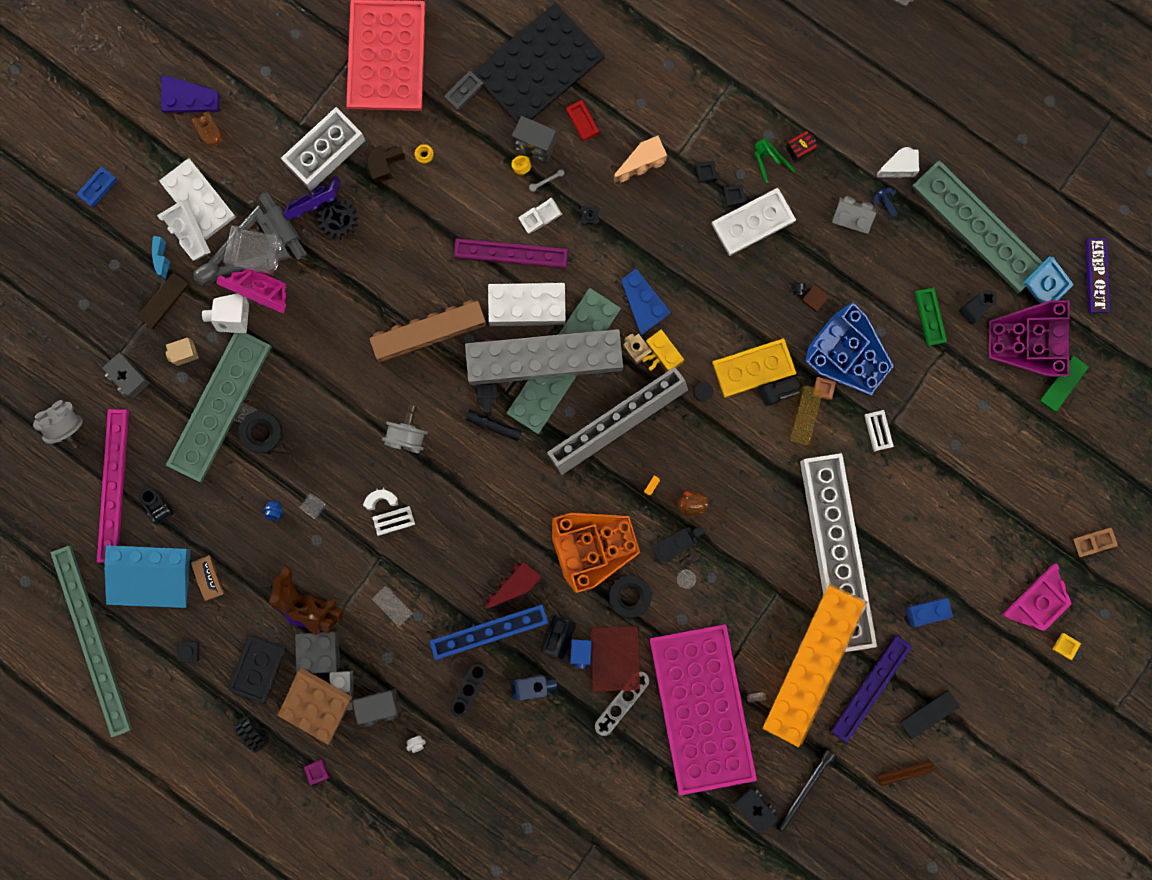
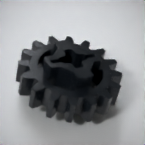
[317,198,359,240]

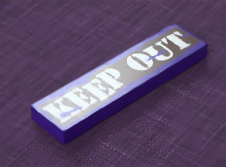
[1086,238,1110,313]

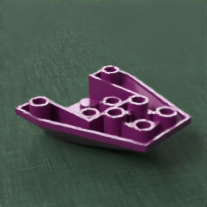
[989,300,1070,377]

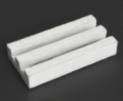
[864,410,894,452]
[372,506,415,536]

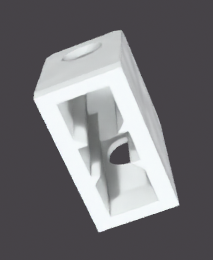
[202,293,249,333]

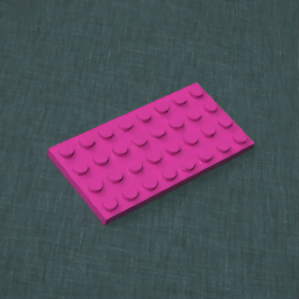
[649,624,757,795]

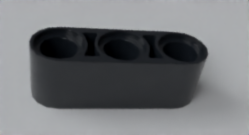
[450,663,487,717]

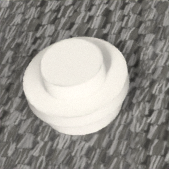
[406,736,426,753]

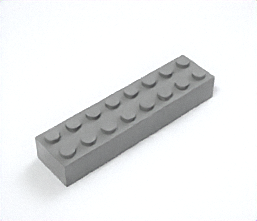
[465,329,623,385]

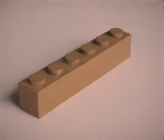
[369,300,487,363]

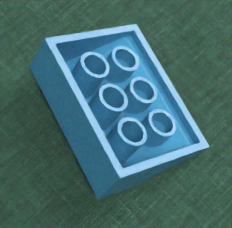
[105,546,191,608]

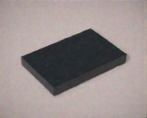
[228,635,287,704]

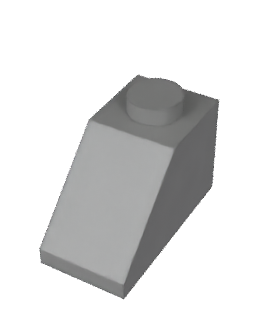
[330,670,354,710]

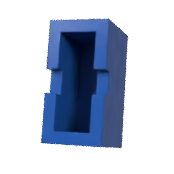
[905,598,953,627]

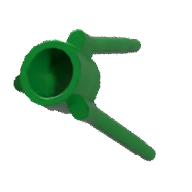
[754,138,796,184]

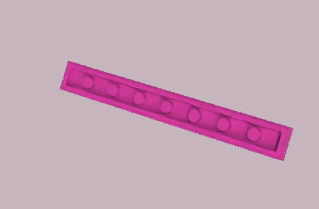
[97,409,129,563]

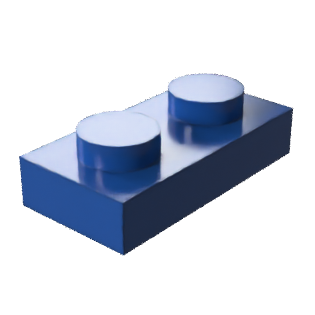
[77,166,118,208]

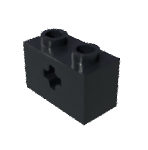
[732,786,778,836]

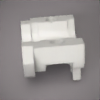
[363,487,398,511]

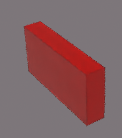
[566,100,599,142]

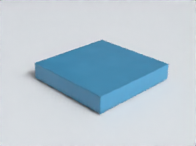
[1023,257,1074,304]

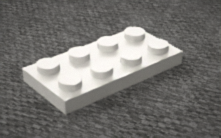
[159,158,236,240]
[711,188,796,256]

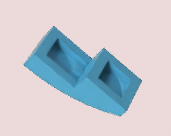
[152,236,170,279]

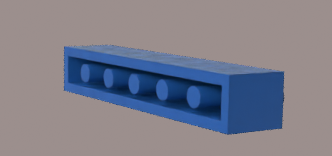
[430,604,549,660]

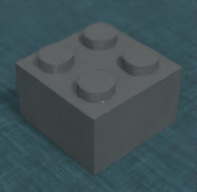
[512,116,556,163]
[295,631,340,673]
[352,688,402,727]

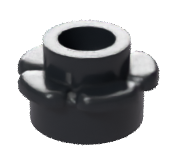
[789,283,808,295]

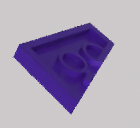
[161,75,219,113]
[283,175,340,220]

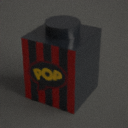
[785,131,817,163]

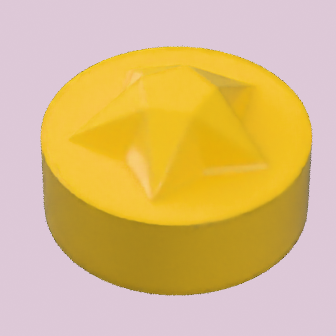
[512,155,531,175]

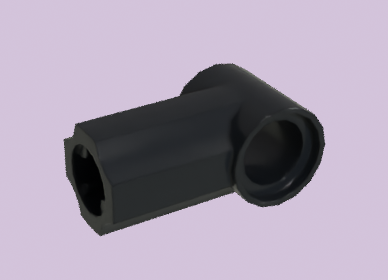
[759,377,800,406]

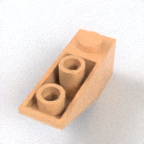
[614,136,667,182]

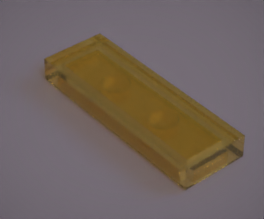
[790,385,823,446]

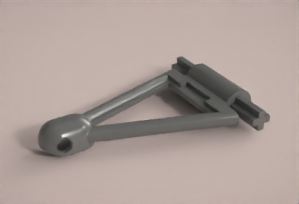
[193,192,307,286]

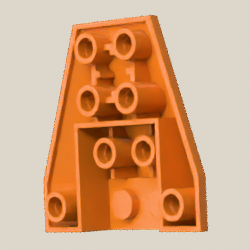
[552,513,640,593]

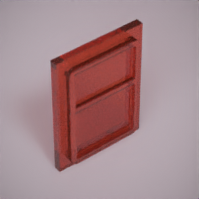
[591,626,640,692]

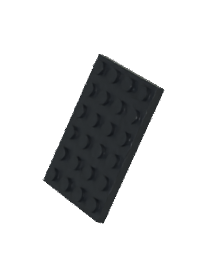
[472,2,605,124]

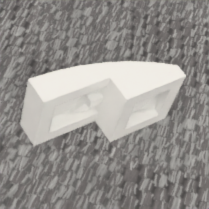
[519,198,563,234]

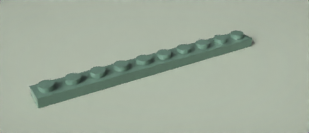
[50,546,132,738]

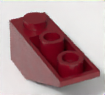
[486,562,541,608]

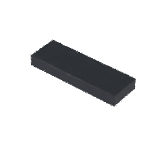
[899,690,960,739]

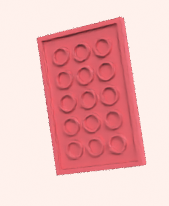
[346,0,426,111]

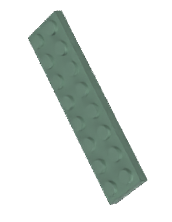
[911,160,1043,293]
[506,288,621,435]
[166,333,272,483]

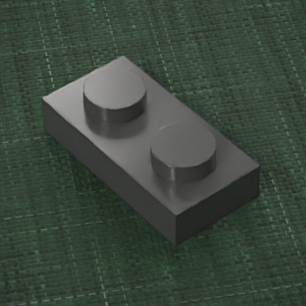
[444,71,483,111]

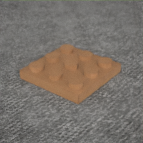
[277,668,353,744]

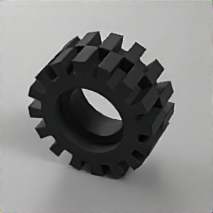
[234,715,270,753]

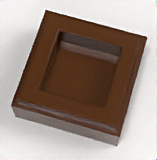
[802,286,829,312]

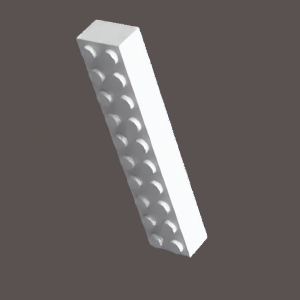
[800,453,877,652]

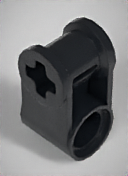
[959,290,997,325]
[139,488,174,525]

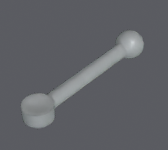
[529,169,564,192]

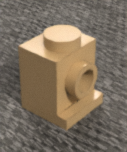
[623,334,652,365]

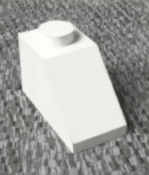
[877,147,919,177]

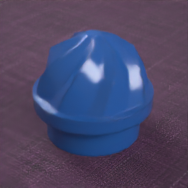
[263,501,283,521]

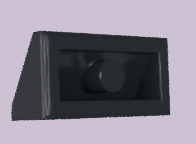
[541,615,576,660]

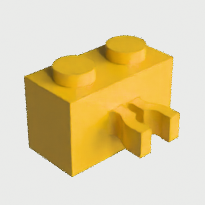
[641,329,684,372]

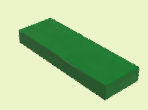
[914,288,947,347]
[1039,356,1089,413]

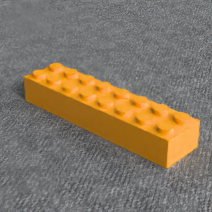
[763,584,868,747]

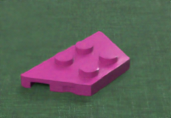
[217,269,286,314]
[1002,563,1071,631]

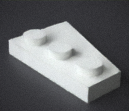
[157,200,211,261]

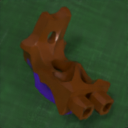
[268,565,343,635]

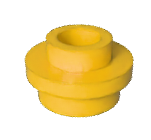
[415,145,434,163]

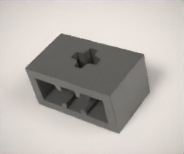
[102,352,150,398]

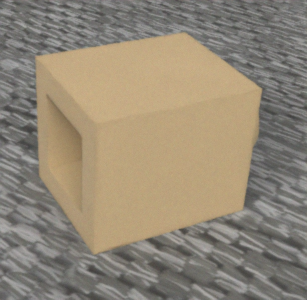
[166,337,199,366]

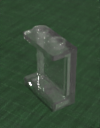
[223,225,282,275]

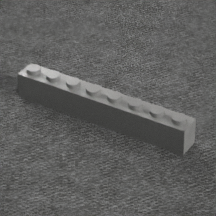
[547,367,688,475]

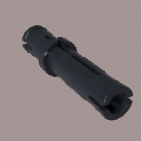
[465,409,523,442]

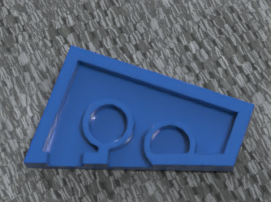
[621,269,671,336]

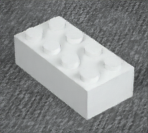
[281,107,365,191]
[488,283,565,326]

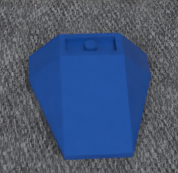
[805,302,894,395]

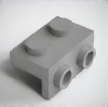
[832,196,876,234]

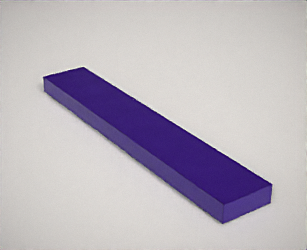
[830,635,912,743]

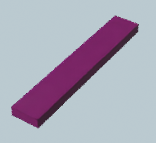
[454,238,568,269]

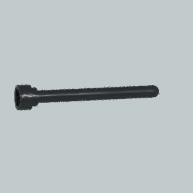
[777,747,838,832]

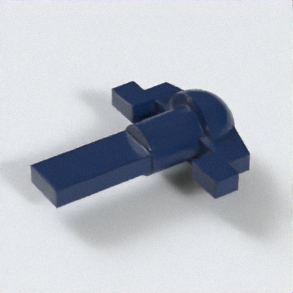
[873,188,898,218]

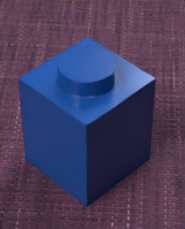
[570,639,592,668]

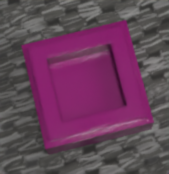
[304,759,330,785]

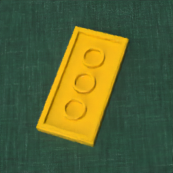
[712,338,797,398]

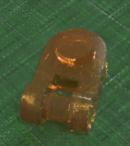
[192,111,222,146]

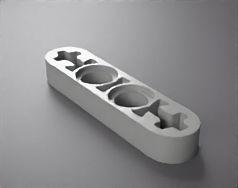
[595,671,649,736]

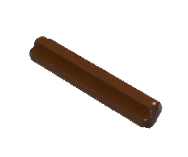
[877,761,935,786]

